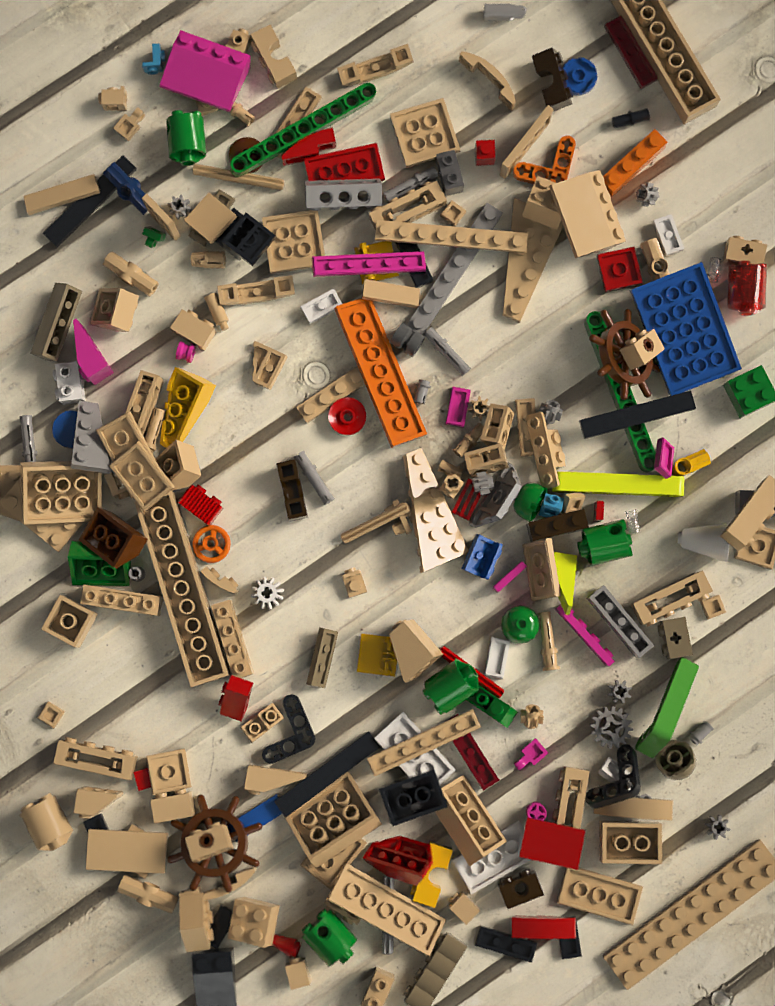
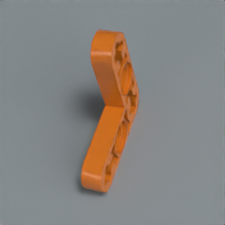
[513,135,576,184]

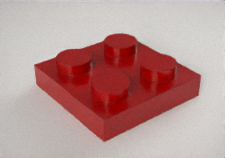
[597,247,643,292]

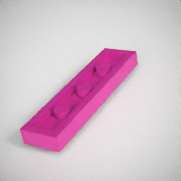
[555,604,615,667]

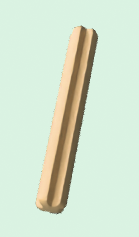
[341,502,410,543]

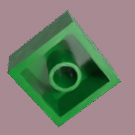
[723,365,775,419]

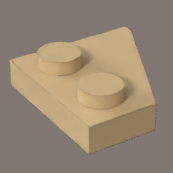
[252,341,288,390]

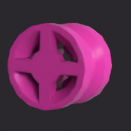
[176,341,196,363]
[526,802,547,820]

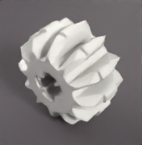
[251,577,284,609]

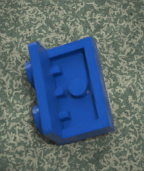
[461,534,503,580]

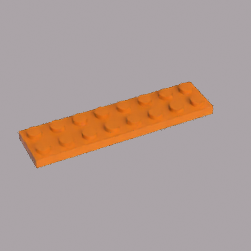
[334,298,427,448]

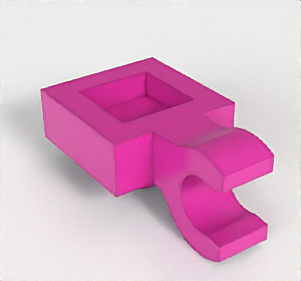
[514,738,548,770]

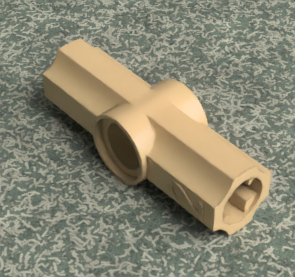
[640,238,669,281]
[103,252,159,296]
[439,473,464,499]
[117,875,179,914]

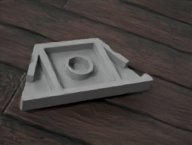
[468,462,522,528]

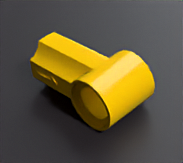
[672,449,711,477]

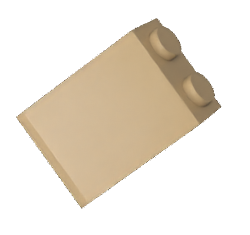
[389,619,443,683]

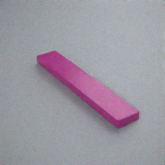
[311,251,426,277]

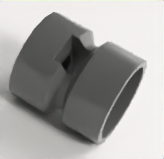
[390,323,425,357]

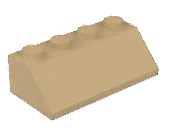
[435,775,507,866]

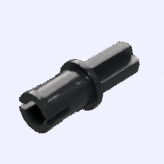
[612,108,650,128]

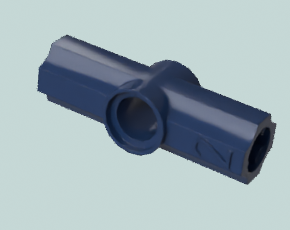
[103,162,148,215]

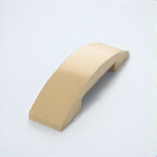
[337,44,414,86]
[459,51,516,111]
[217,275,295,305]
[594,795,673,820]
[179,867,257,900]

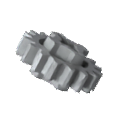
[590,706,633,749]

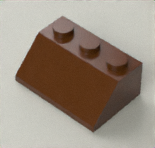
[79,507,148,568]

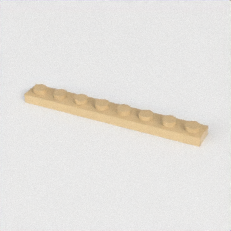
[375,220,528,253]

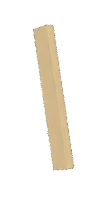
[366,709,481,777]

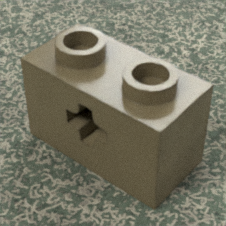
[657,617,693,659]

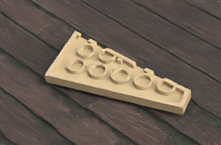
[503,198,563,323]

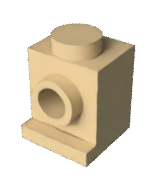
[226,28,252,54]
[98,86,127,111]

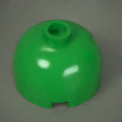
[513,483,547,522]
[501,605,540,644]

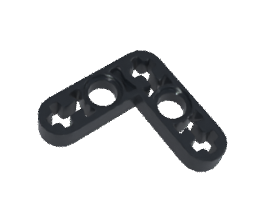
[262,694,316,764]
[585,744,641,809]

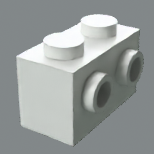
[53,361,85,405]

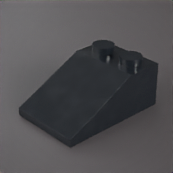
[379,769,448,827]
[192,947,237,1006]

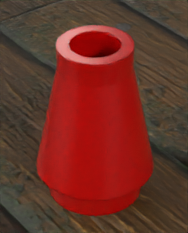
[272,934,302,958]

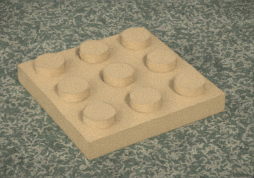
[390,98,460,168]
[262,210,325,274]

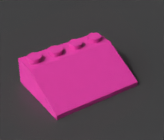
[160,30,250,112]

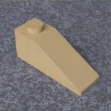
[244,765,307,795]

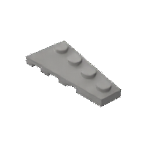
[71,401,111,474]

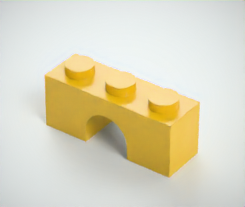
[410,841,453,908]

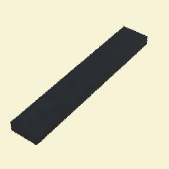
[43,155,137,248]
[579,390,696,439]
[274,731,380,818]

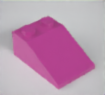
[73,318,114,385]

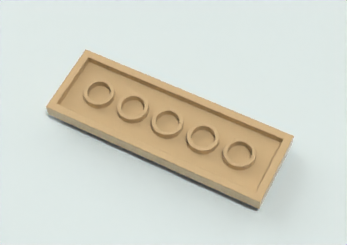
[326,863,446,956]

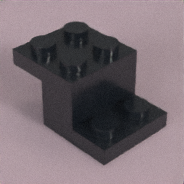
[215,207,276,266]

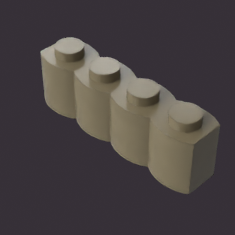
[403,932,467,1006]

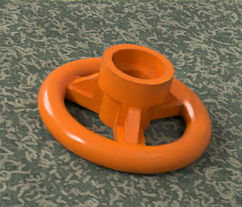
[192,525,231,563]

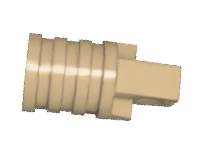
[191,251,226,268]

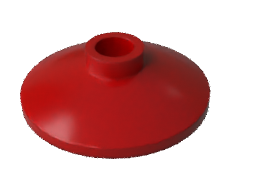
[328,397,366,435]

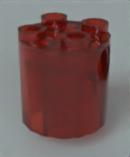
[727,261,767,316]

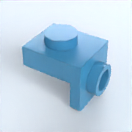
[142,43,166,75]
[539,493,564,518]

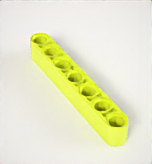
[552,472,684,497]

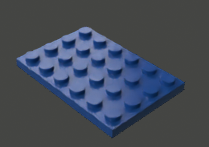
[630,262,742,396]

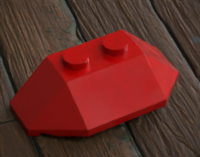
[362,836,433,886]

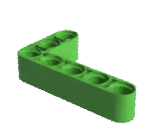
[635,657,699,759]

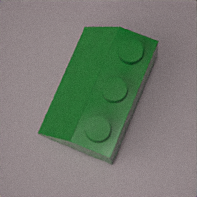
[68,541,131,586]

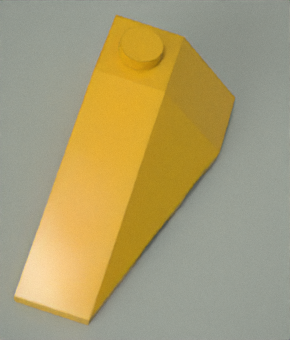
[160,367,216,448]

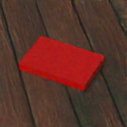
[519,817,586,870]

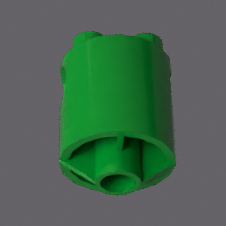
[166,110,206,166]
[577,519,633,566]
[422,659,479,715]
[301,908,357,967]

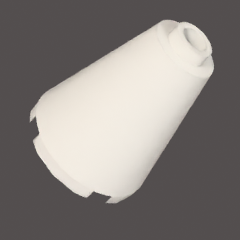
[678,523,730,562]

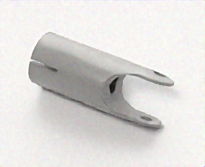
[484,4,527,21]

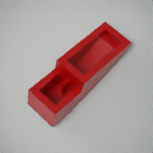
[281,127,337,166]
[512,915,576,939]

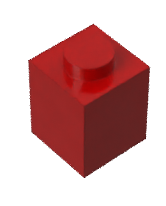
[475,140,496,166]

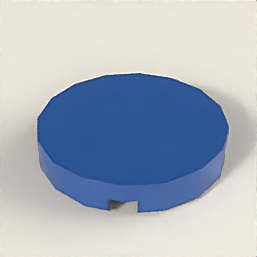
[562,58,597,95]
[52,410,77,449]

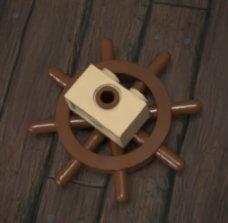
[589,309,665,400]
[167,794,262,893]

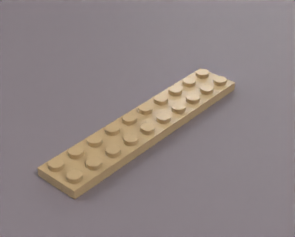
[603,839,775,990]

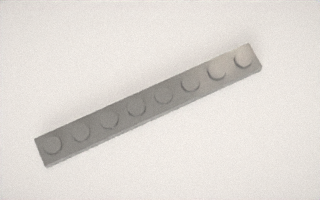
[407,203,503,335]

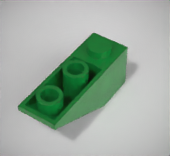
[466,686,518,728]

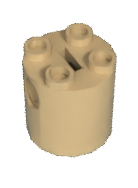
[20,793,73,851]

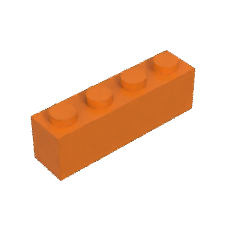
[603,129,668,198]

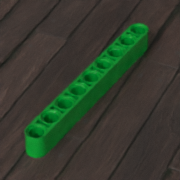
[230,83,376,177]
[584,311,656,473]

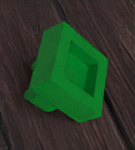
[142,226,167,248]

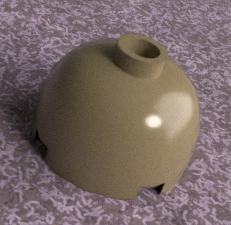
[655,740,696,780]

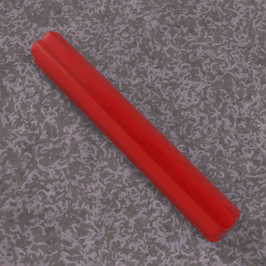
[440,646,504,698]

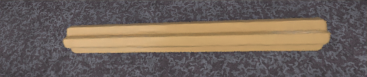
[193,164,285,190]

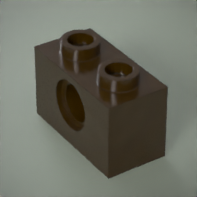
[498,869,544,910]

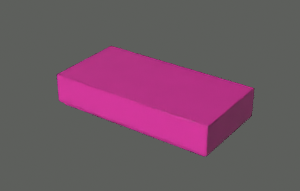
[445,386,471,428]
[654,437,674,479]
[493,561,527,593]

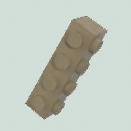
[30,283,82,362]

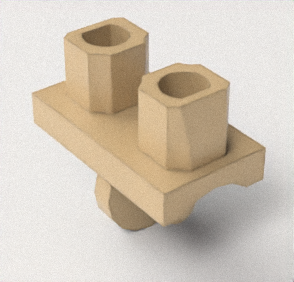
[384,499,413,536]

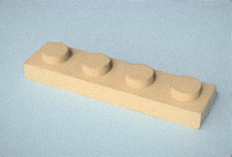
[296,366,365,424]

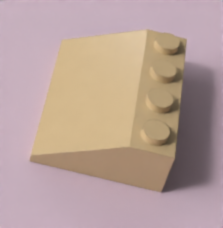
[549,170,626,258]
[20,461,102,524]
[284,771,382,868]

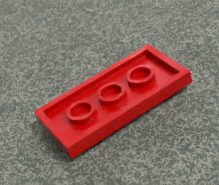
[304,143,385,194]

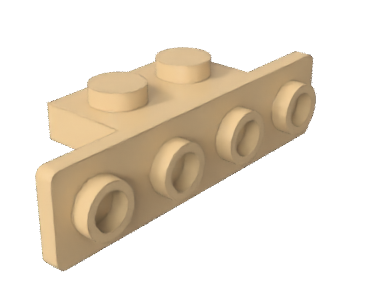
[526,412,566,489]

